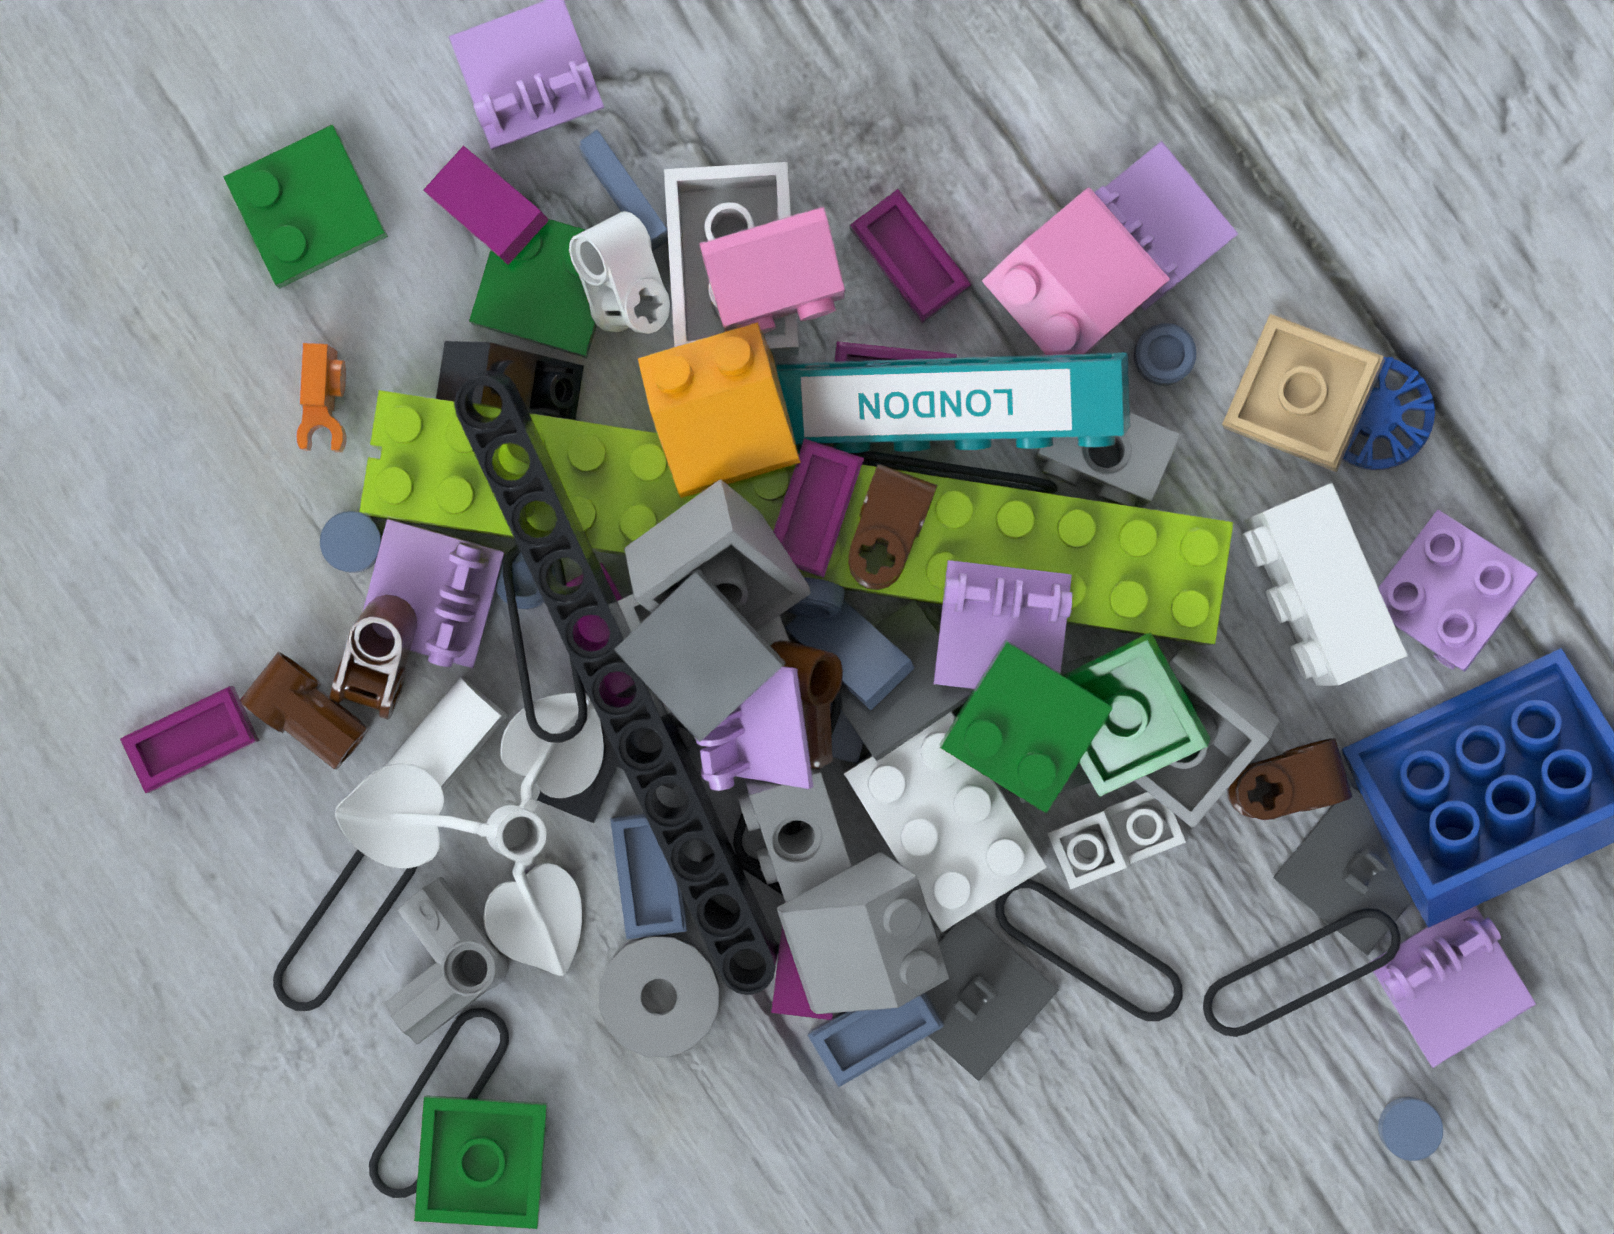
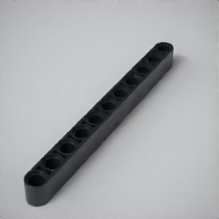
[454,370,778,995]

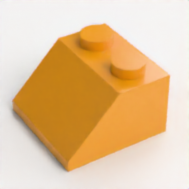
[638,322,801,498]

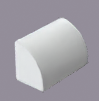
[384,676,508,792]

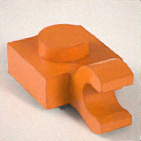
[296,343,347,453]

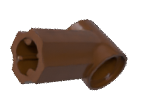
[770,640,843,769]
[240,652,370,770]

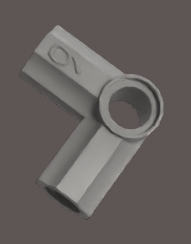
[385,877,508,1044]

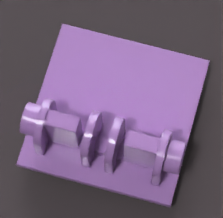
[449,0,604,150]
[1094,141,1238,311]
[1378,510,1539,672]
[363,518,505,668]
[934,560,1072,689]
[696,667,813,790]
[1369,906,1536,1068]

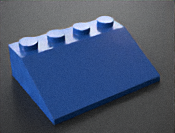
[1342,648,1614,928]

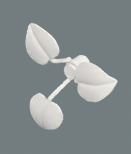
[335,692,604,976]

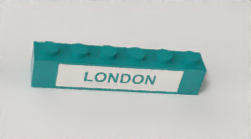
[775,353,1130,454]

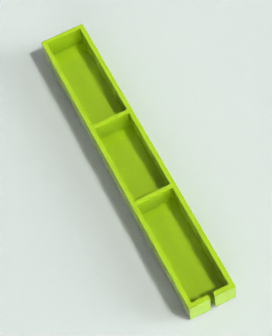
[359,390,1234,646]

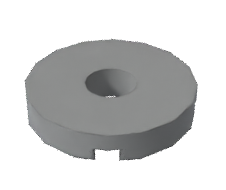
[599,935,720,1058]

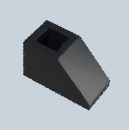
[436,341,584,420]

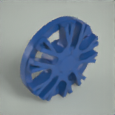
[1342,357,1435,470]

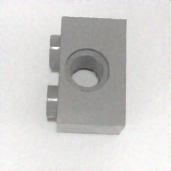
[1034,412,1180,507]
[738,769,852,903]

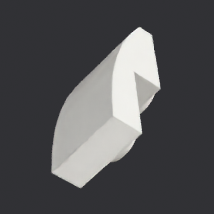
[1048,791,1188,889]

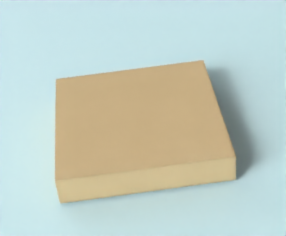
[1222,314,1385,472]

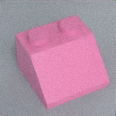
[982,187,1170,355]
[700,207,845,334]

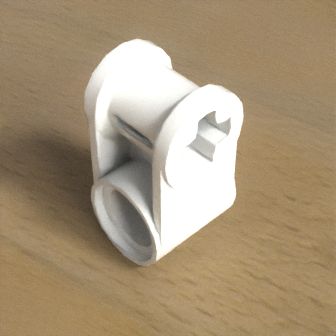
[569,211,670,334]

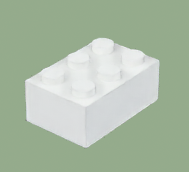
[664,162,799,357]
[1242,483,1408,686]
[843,712,1047,932]

